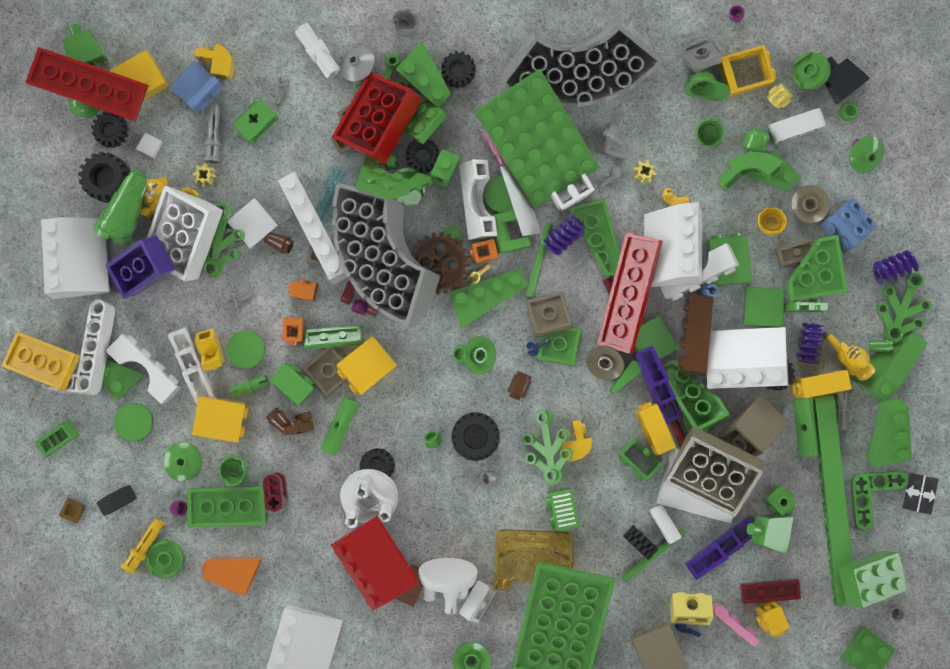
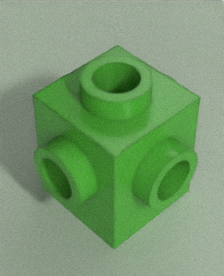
[763,484,796,516]

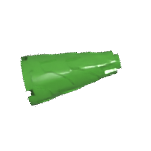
[93,168,148,245]

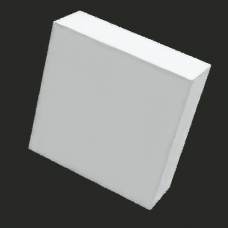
[136,132,163,159]

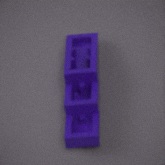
[635,345,683,425]
[685,516,753,580]

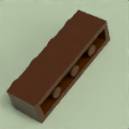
[678,294,714,375]

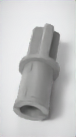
[835,392,850,430]

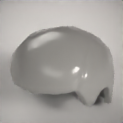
[390,9,420,37]

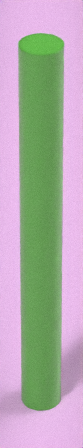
[525,223,553,298]
[621,528,686,582]

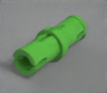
[229,375,270,399]

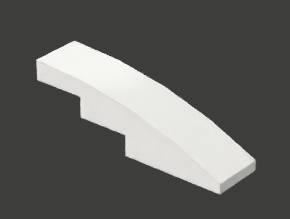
[168,326,215,405]

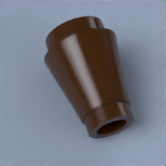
[264,232,294,254]
[266,407,291,433]

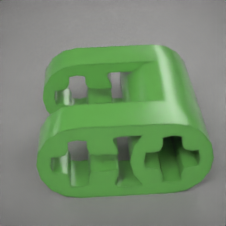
[492,210,533,254]

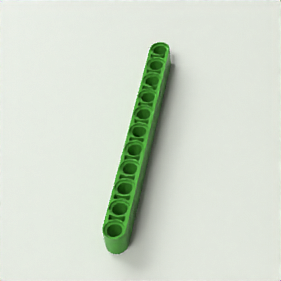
[812,394,853,606]

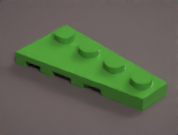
[449,268,527,329]

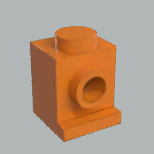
[469,239,498,264]
[288,279,319,302]
[282,317,305,346]

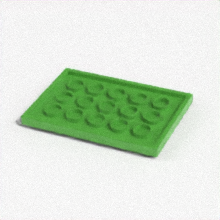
[474,69,600,209]
[512,561,615,669]

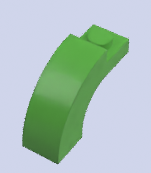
[718,152,784,192]

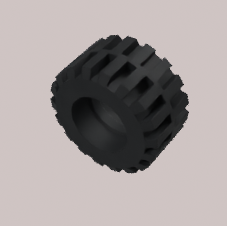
[78,152,131,203]
[451,412,500,461]

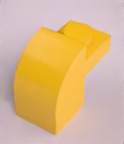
[194,43,235,80]
[195,328,225,371]
[561,420,592,462]

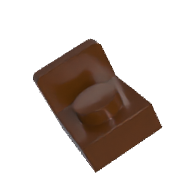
[283,411,314,435]

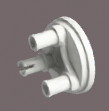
[340,469,398,528]
[419,558,477,615]

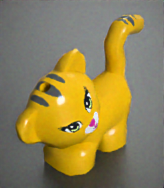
[139,177,199,219]
[823,333,875,381]

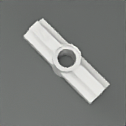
[295,23,341,80]

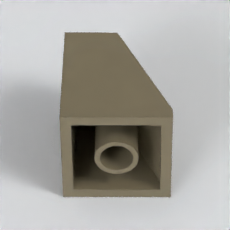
[717,395,788,457]
[631,621,688,669]

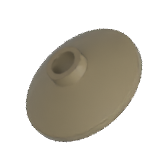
[791,185,830,223]
[586,346,625,380]

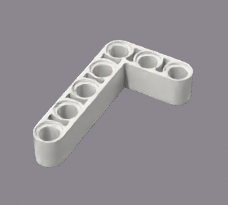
[42,300,115,396]

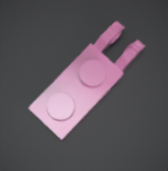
[713,603,760,647]

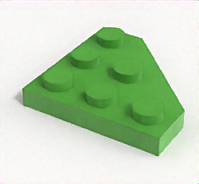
[786,235,848,302]

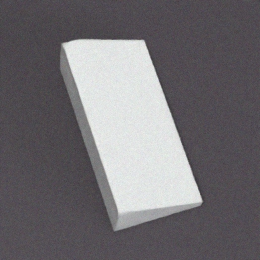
[650,505,681,544]
[459,580,497,623]

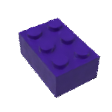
[105,235,175,299]

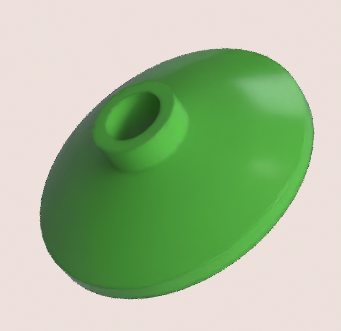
[849,136,884,173]
[463,336,496,375]
[163,443,202,481]
[452,642,491,669]

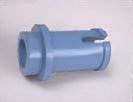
[697,283,718,297]

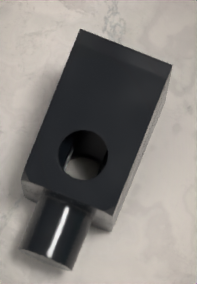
[824,56,870,105]

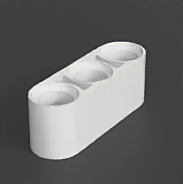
[768,108,827,144]

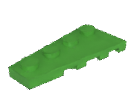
[568,198,620,277]

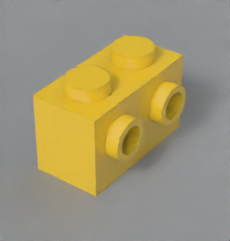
[754,601,790,637]

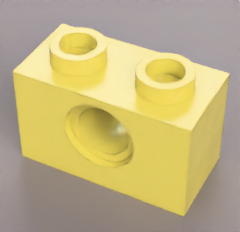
[670,592,713,625]

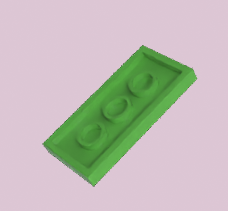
[187,486,266,528]

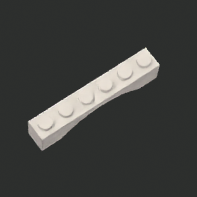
[278,172,347,285]

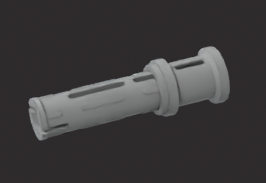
[203,104,221,164]

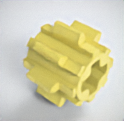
[767,83,793,109]
[632,160,657,184]
[192,163,218,188]

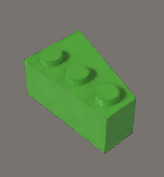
[396,42,451,109]
[866,398,912,468]

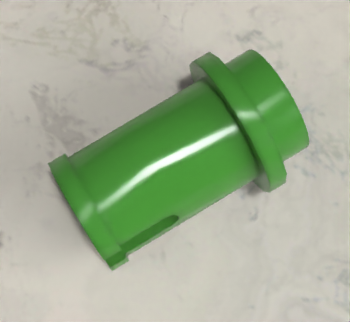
[868,338,893,353]

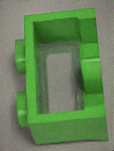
[618,437,663,481]

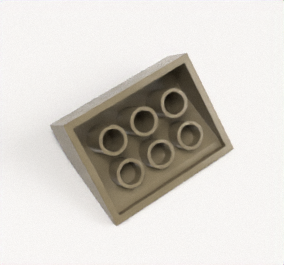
[665,426,764,517]

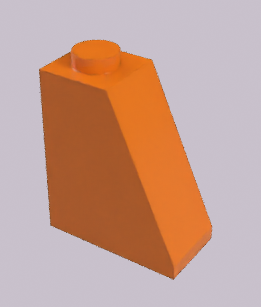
[201,557,263,596]

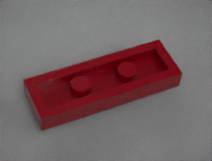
[740,579,801,604]

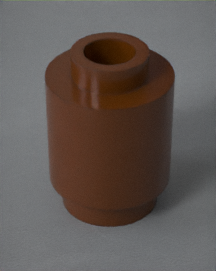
[507,371,532,401]

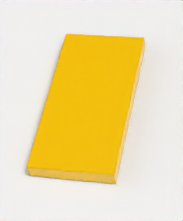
[1,331,80,392]

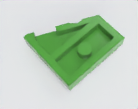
[748,150,801,191]
[784,299,828,312]
[102,359,146,400]

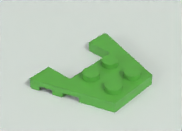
[356,157,434,200]

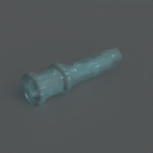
[315,167,347,222]

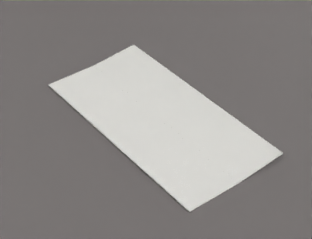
[500,166,541,236]

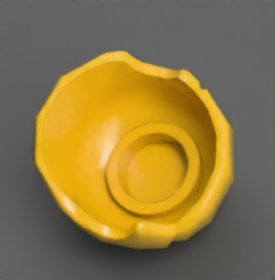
[757,207,787,236]

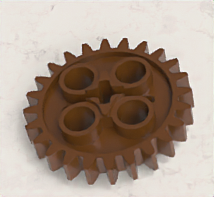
[411,232,471,294]

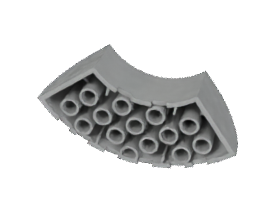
[499,21,663,107]
[332,183,440,327]

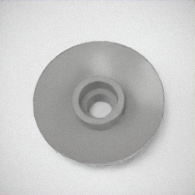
[341,47,375,82]

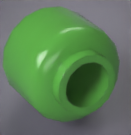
[742,127,770,153]

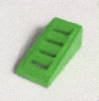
[609,360,641,393]
[35,420,80,458]

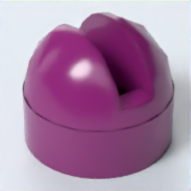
[729,5,745,23]
[351,299,368,315]
[170,500,187,516]

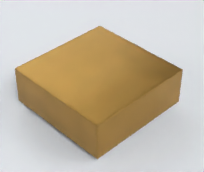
[59,498,86,523]

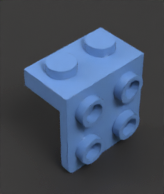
[171,62,224,114]
[820,198,876,254]

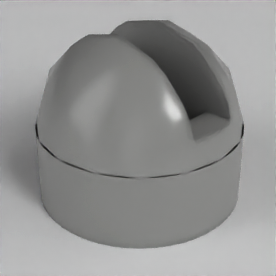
[481,470,498,487]
[889,605,906,622]

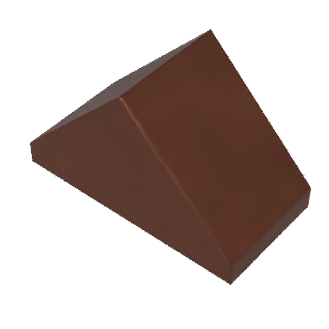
[396,564,423,607]

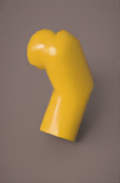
[662,188,689,206]

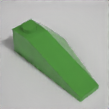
[850,331,927,402]
[663,359,730,432]

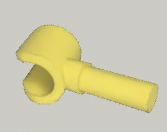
[465,264,491,285]

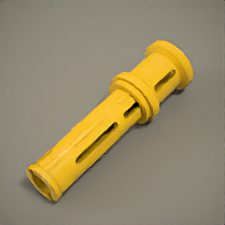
[120,517,165,575]

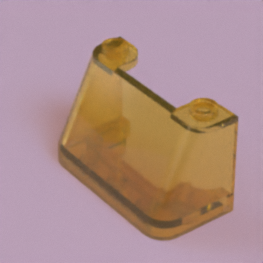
[493,529,574,591]

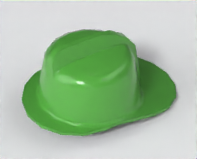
[684,71,730,101]

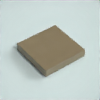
[525,291,573,337]
[302,347,347,397]

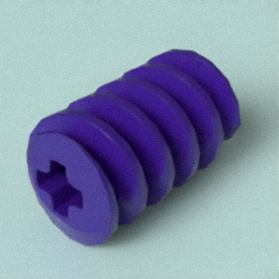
[543,213,585,255]
[873,250,919,285]
[796,322,826,364]

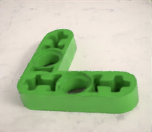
[850,471,908,530]

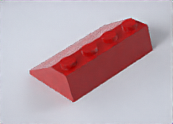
[332,72,422,166]
[331,516,420,611]

